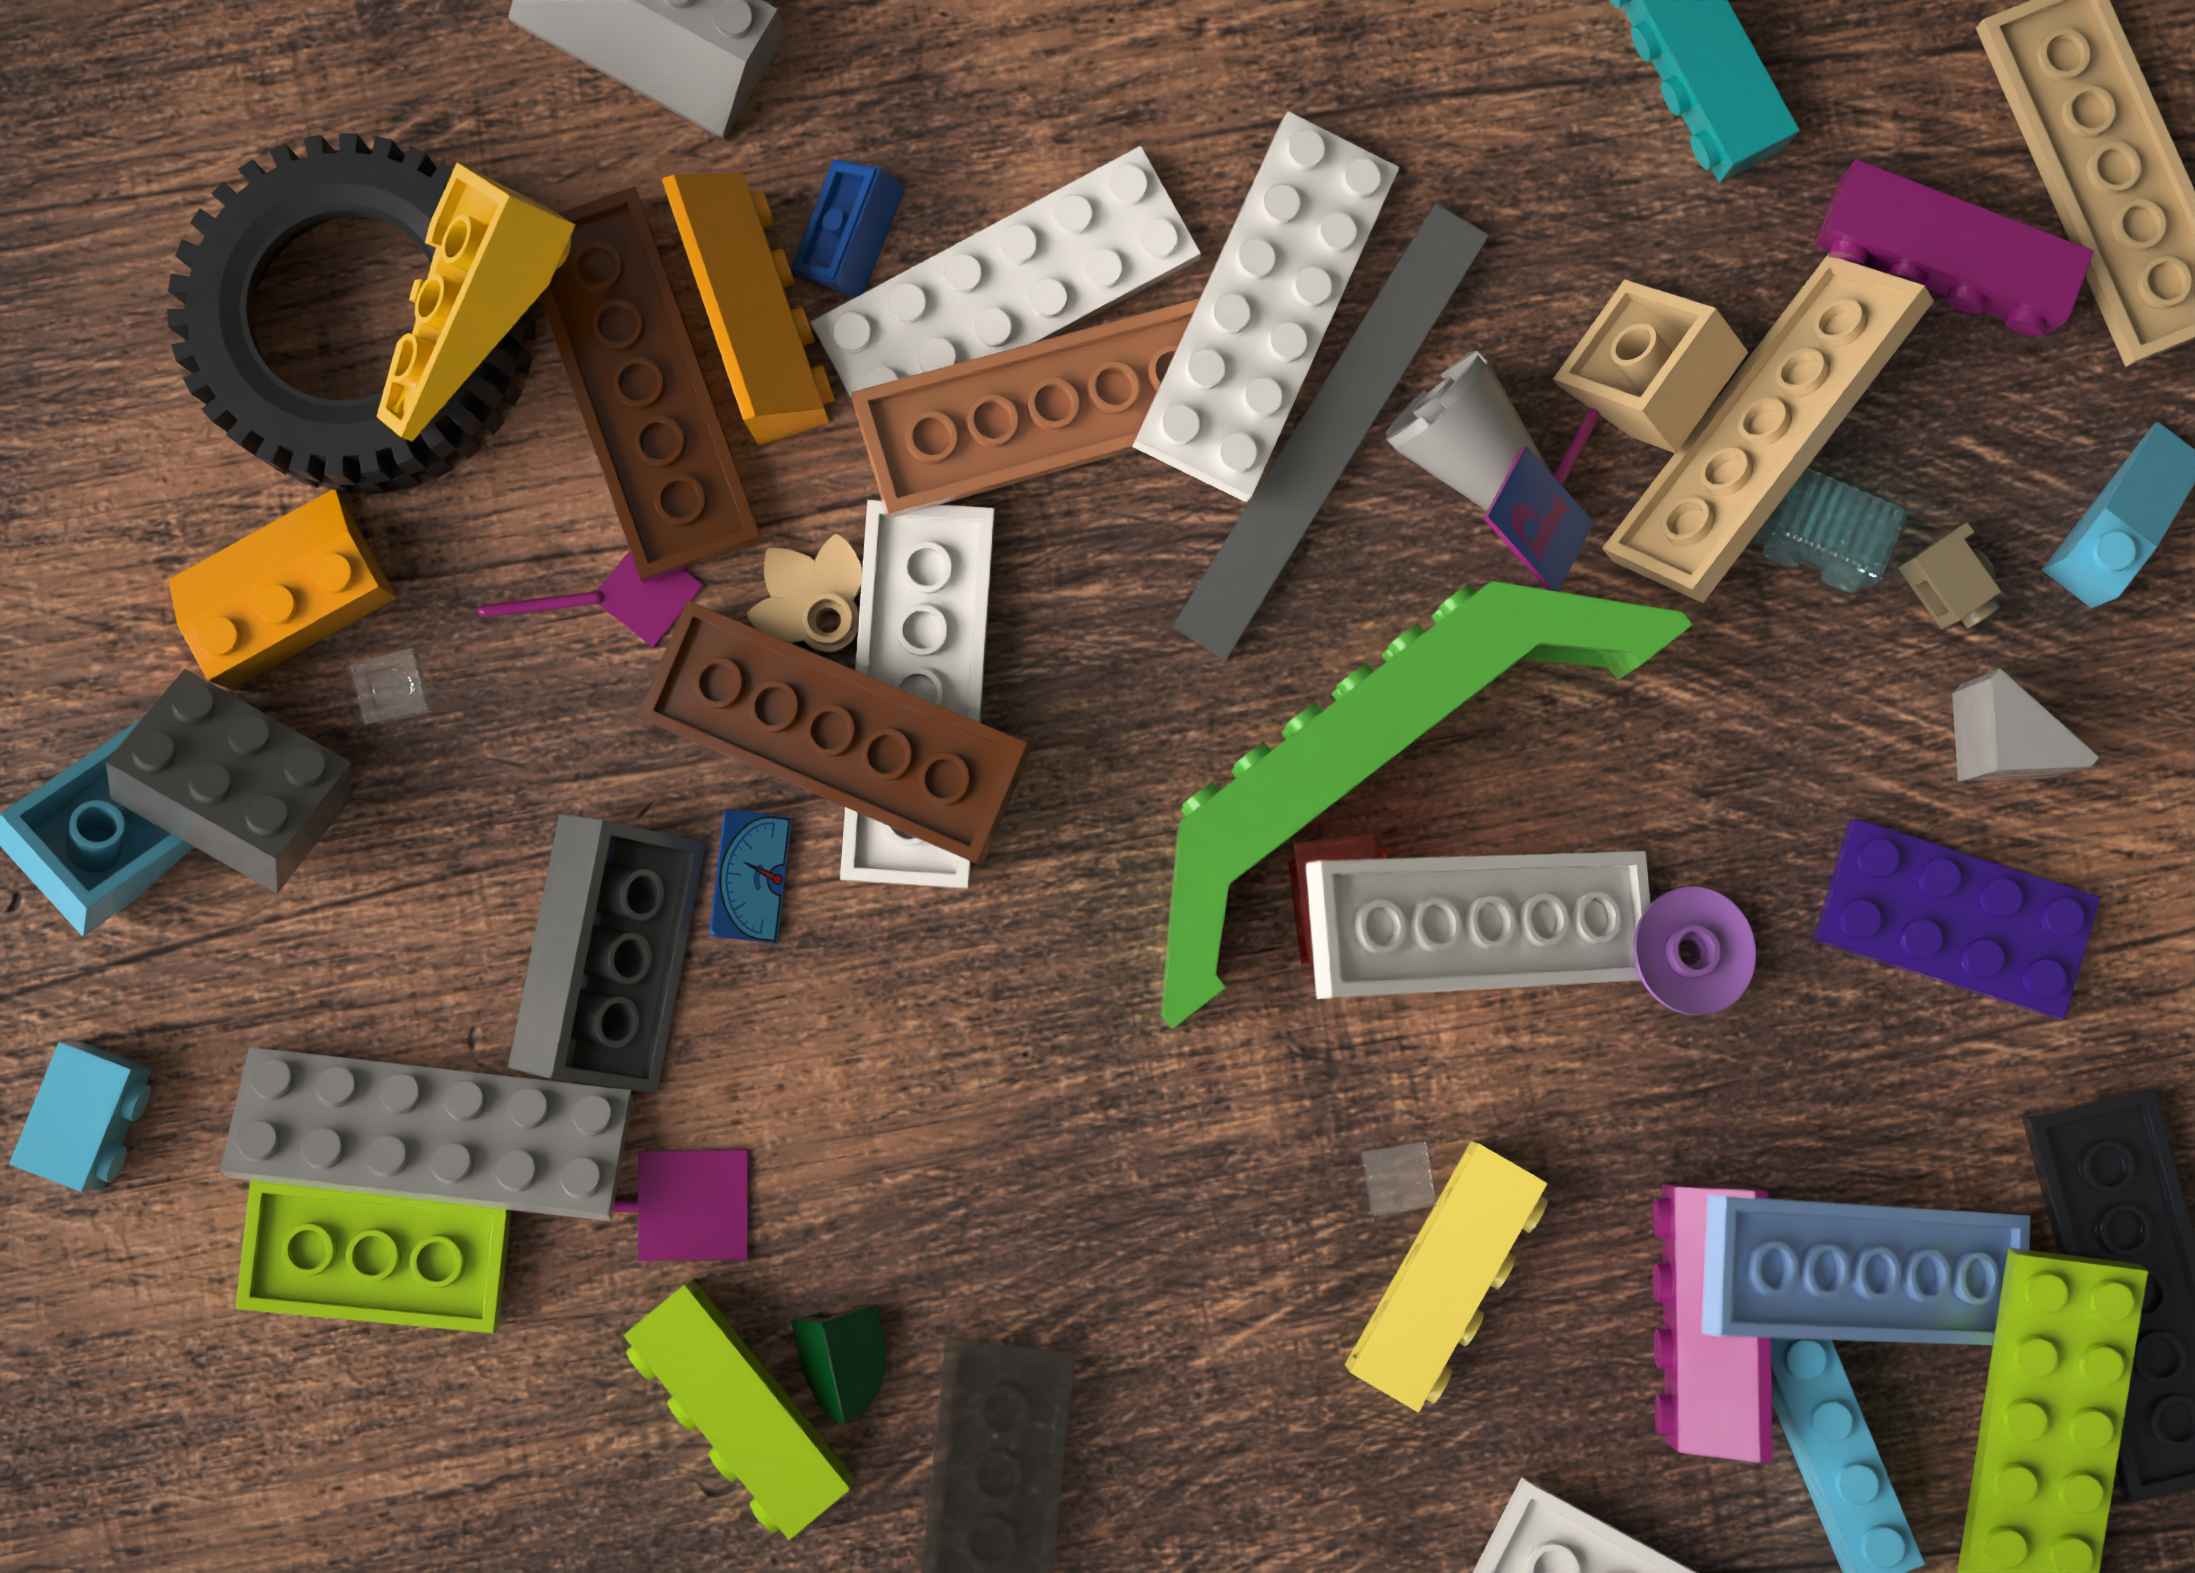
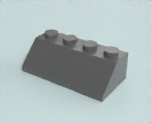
[508,814,706,1093]

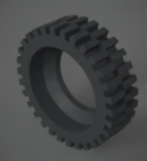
[167,133,536,494]

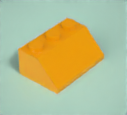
[168,490,397,690]

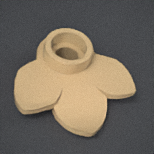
[747,534,862,653]

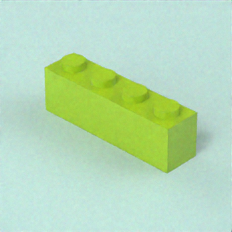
[623,1279,856,1540]

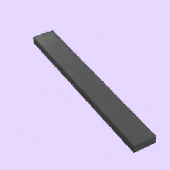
[1172,203,1489,661]

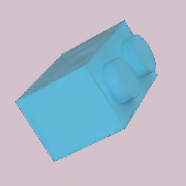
[9,1041,153,1192]

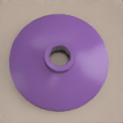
[1633,887,1756,1015]

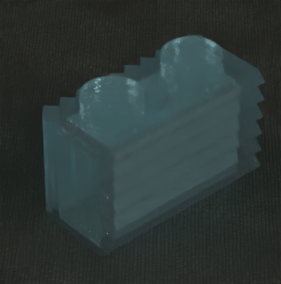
[1752,467,1909,592]

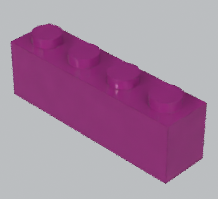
[1814,159,2094,337]

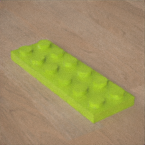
[1957,1248,2148,1573]

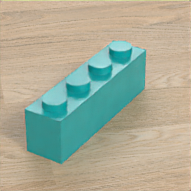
[1609,0,1800,183]

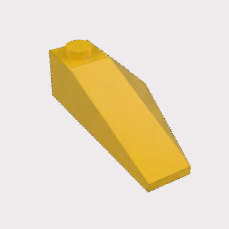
[377,163,576,441]

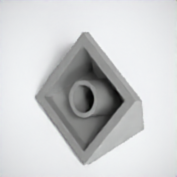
[1952,669,2099,782]

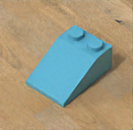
[0,719,194,937]

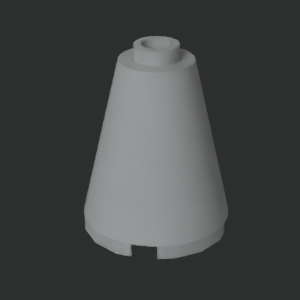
[1385,350,1554,511]

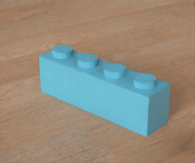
[1771,1338,1925,1573]

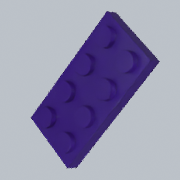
[1812,819,2100,1019]

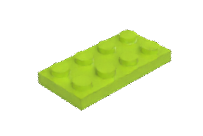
[235,1181,512,1333]

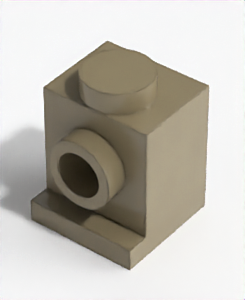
[1898,522,2002,629]

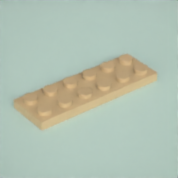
[1976,0,2195,367]
[1602,255,1934,603]

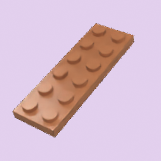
[851,298,1200,519]

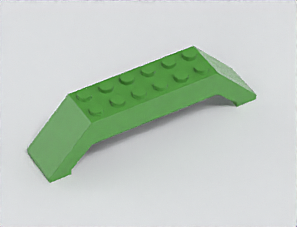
[1160,581,1693,1028]

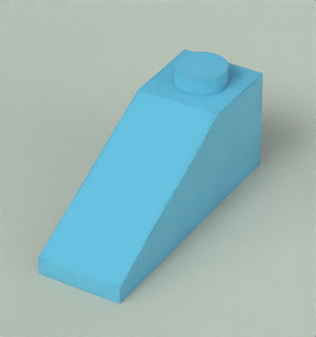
[2042,422,2195,609]

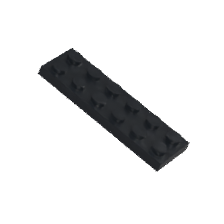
[2022,1088,2195,1502]

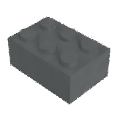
[106,668,352,894]

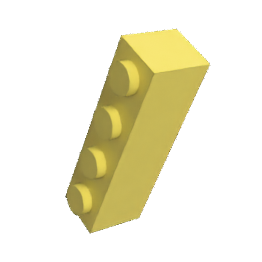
[1345,1141,1548,1413]

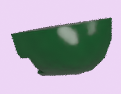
[791,1304,886,1425]

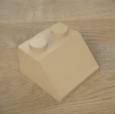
[1553,279,1748,453]

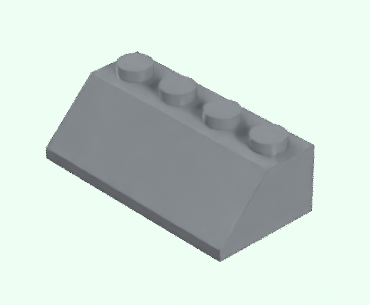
[508,0,786,140]

